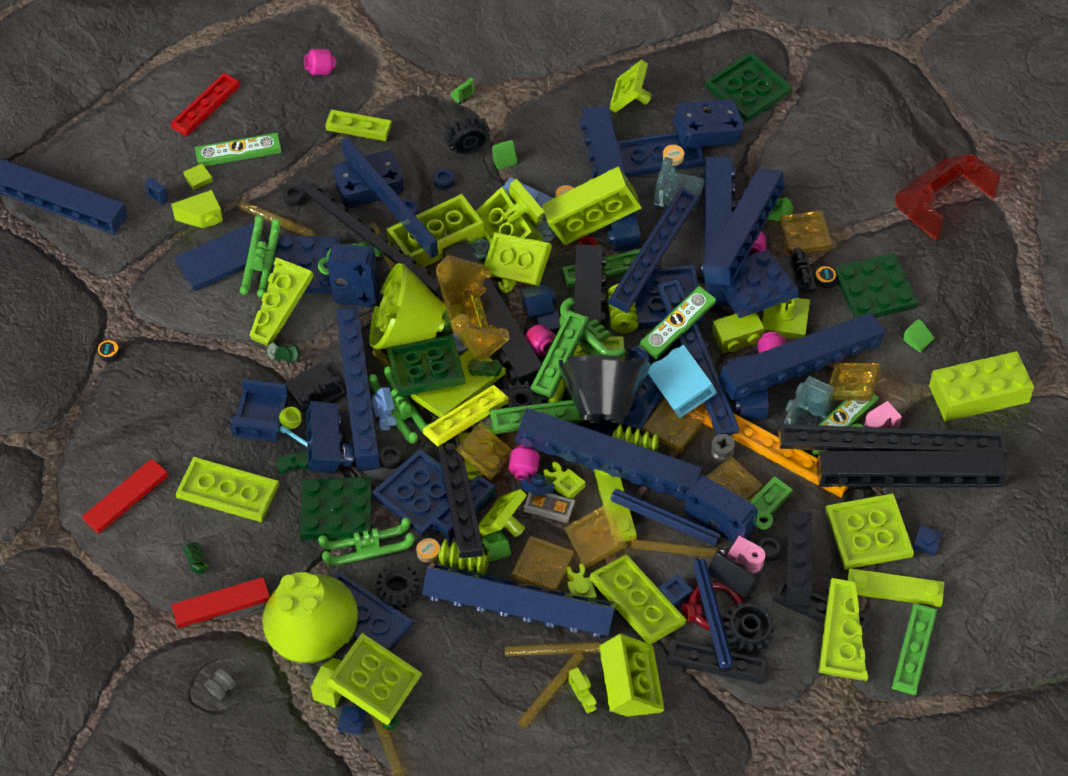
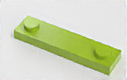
[593,470,637,544]
[847,568,944,607]

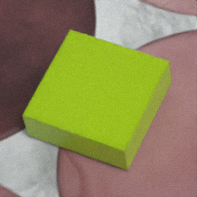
[183,164,213,190]

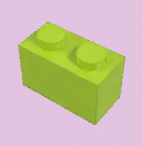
[712,313,765,354]

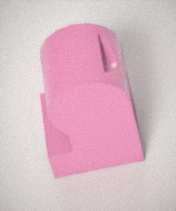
[864,401,902,428]
[727,536,765,573]

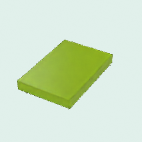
[483,232,552,286]

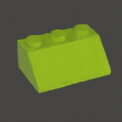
[475,187,545,245]
[600,634,665,717]

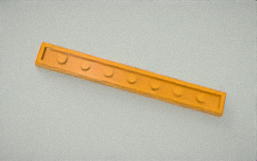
[687,403,849,498]

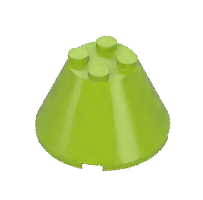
[369,263,447,349]
[263,572,358,663]

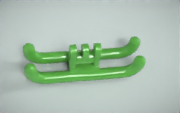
[240,215,280,299]
[559,298,626,361]
[369,366,429,444]
[318,517,415,565]

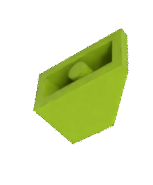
[171,190,223,228]
[311,657,342,708]

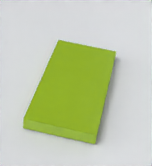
[411,347,506,418]
[175,457,279,522]
[589,554,687,645]

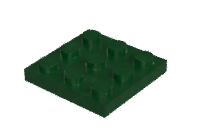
[705,52,793,123]
[834,252,919,318]
[387,335,466,397]
[300,477,372,540]

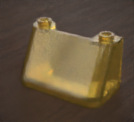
[436,255,510,359]

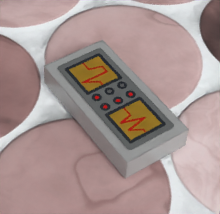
[524,492,575,523]

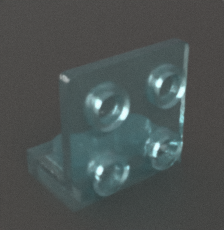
[654,157,705,213]
[784,376,834,425]

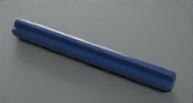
[610,489,720,545]
[693,559,733,669]

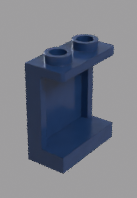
[230,379,289,442]

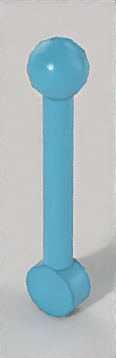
[280,425,307,447]

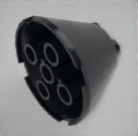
[558,355,650,425]

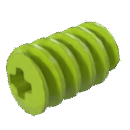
[606,284,639,334]
[612,424,659,452]
[439,539,491,574]

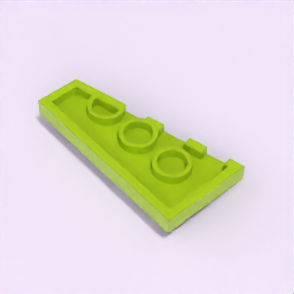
[249,257,314,346]
[818,578,868,681]

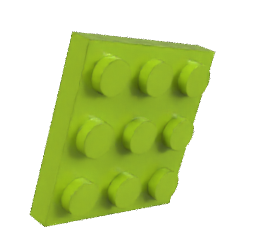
[825,494,914,570]
[326,633,423,725]

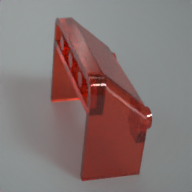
[895,154,1001,240]

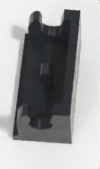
[708,548,762,598]

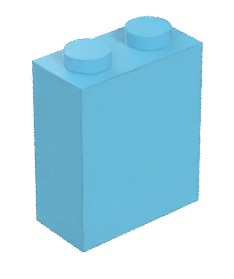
[648,345,717,419]

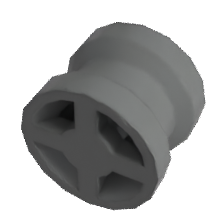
[711,434,735,463]
[204,669,236,700]

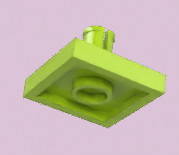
[609,60,652,113]
[502,179,544,227]
[762,298,810,339]
[478,489,527,537]

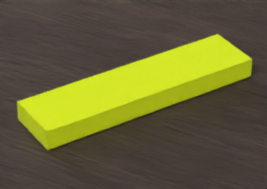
[423,385,509,446]

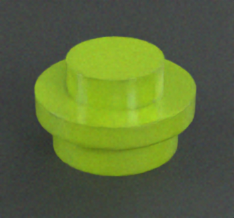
[279,407,302,429]

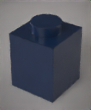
[521,284,556,318]
[735,389,769,420]

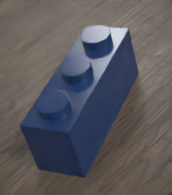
[306,401,343,473]

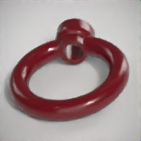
[682,580,745,632]

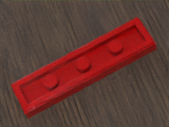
[170,73,240,137]
[82,459,168,534]
[171,577,270,628]

